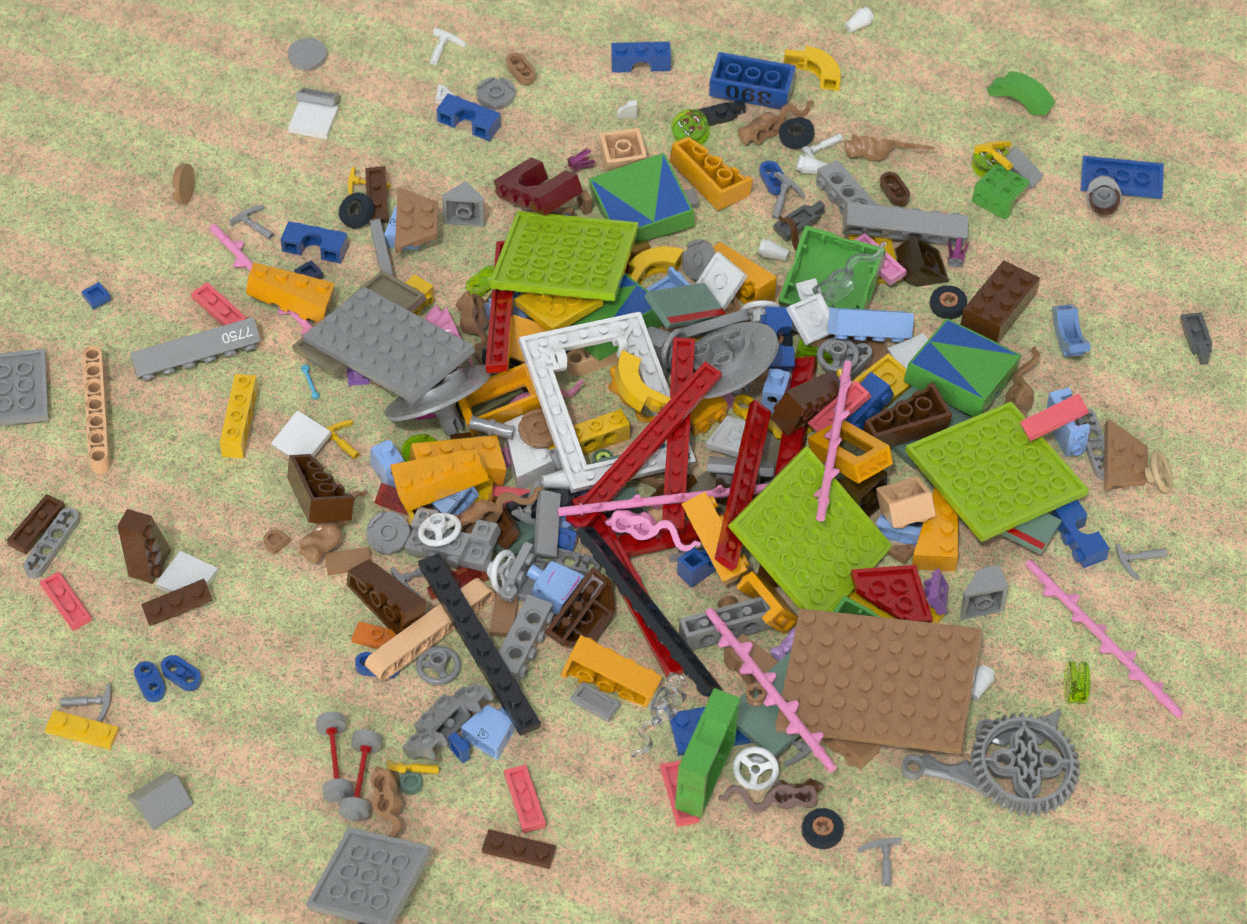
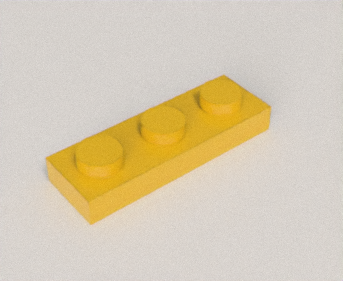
[45,710,119,750]

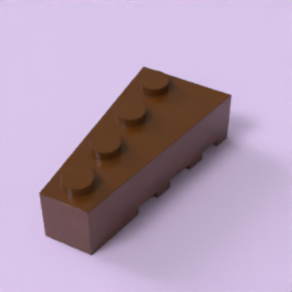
[863,382,952,447]
[287,454,354,524]
[346,559,426,635]

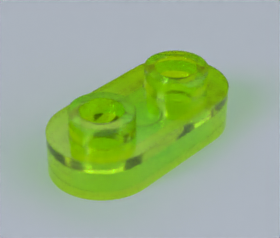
[465,266,494,297]

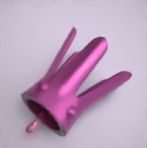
[565,148,596,173]

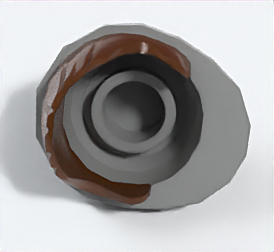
[1087,176,1122,215]

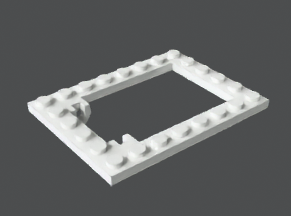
[518,312,696,493]

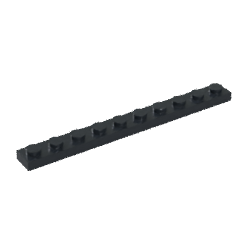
[576,526,723,696]
[418,553,541,736]

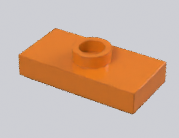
[351,621,396,649]

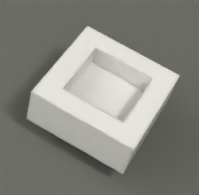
[796,278,820,300]

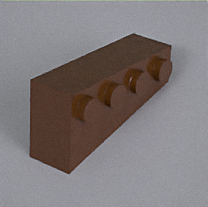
[770,371,840,436]
[117,509,171,584]

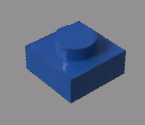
[81,282,111,310]
[557,526,578,552]
[448,732,471,764]

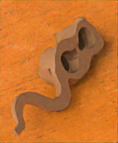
[737,100,814,146]
[844,134,935,161]
[455,290,488,365]
[1003,346,1040,418]
[452,486,542,534]
[299,489,368,564]
[371,766,403,838]

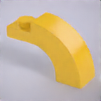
[784,46,841,91]
[628,246,684,285]
[615,350,671,413]

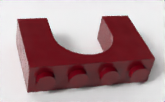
[493,157,583,216]

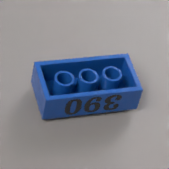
[709,52,796,109]

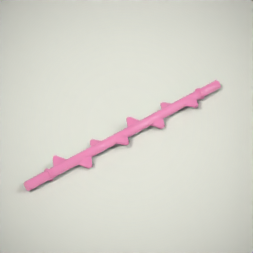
[210,224,314,336]
[814,360,852,521]
[558,483,769,516]
[1025,559,1184,719]
[705,608,837,773]

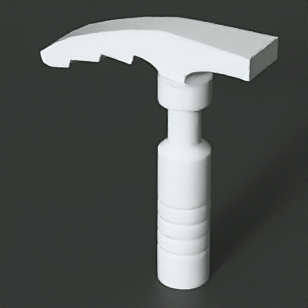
[430,28,466,65]
[800,133,843,158]

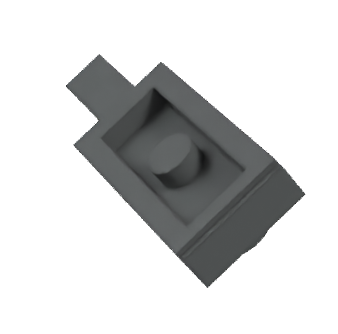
[773,201,825,242]
[1180,312,1212,365]

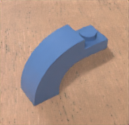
[1052,304,1090,357]

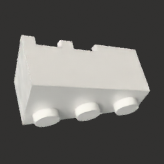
[504,414,555,489]

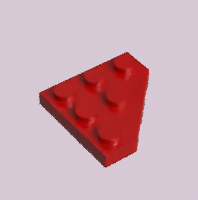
[850,565,933,623]

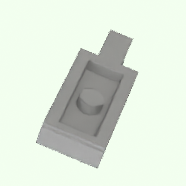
[499,542,536,603]

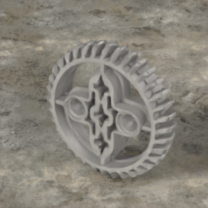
[970,712,1080,817]

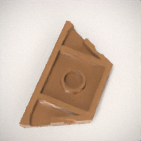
[395,188,438,253]
[1104,419,1148,490]

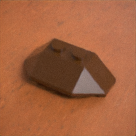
[544,567,615,647]

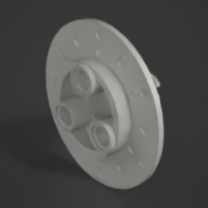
[693,322,779,399]
[384,365,492,436]

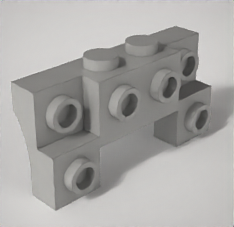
[404,507,501,572]
[402,683,494,760]

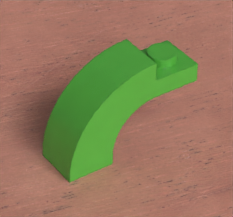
[987,71,1056,115]

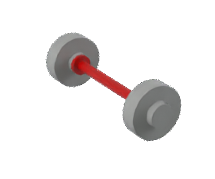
[316,712,354,802]
[339,730,383,821]

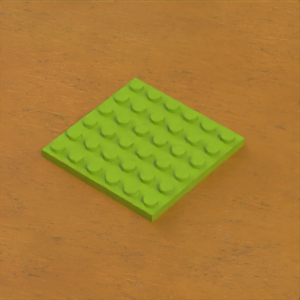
[490,211,639,301]
[905,401,1089,542]
[728,446,893,612]

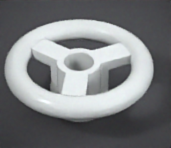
[740,300,780,323]
[418,513,462,547]
[487,550,516,593]
[733,746,779,790]

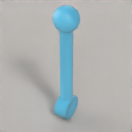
[301,365,320,400]

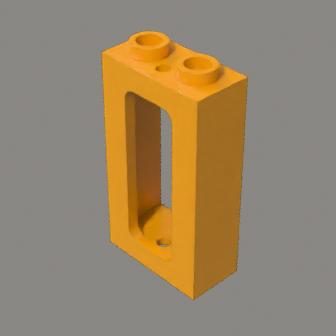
[458,363,541,436]
[808,420,893,484]

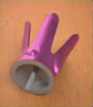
[947,237,969,268]

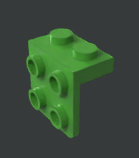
[972,164,1030,220]

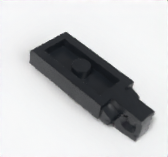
[690,100,746,129]

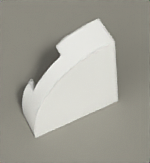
[436,85,455,104]
[617,100,637,118]

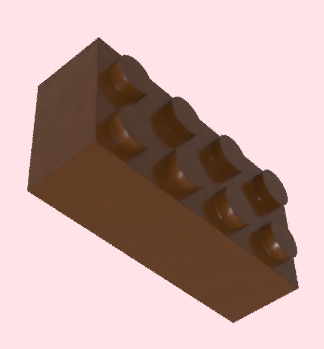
[960,260,1040,343]

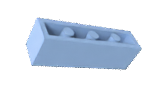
[827,307,914,342]

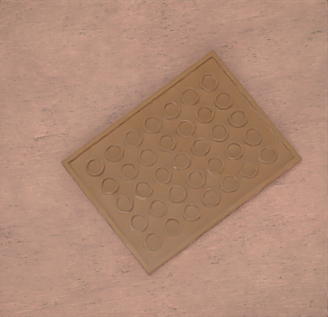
[775,608,982,754]

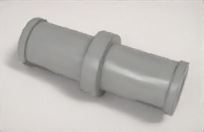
[469,415,515,439]

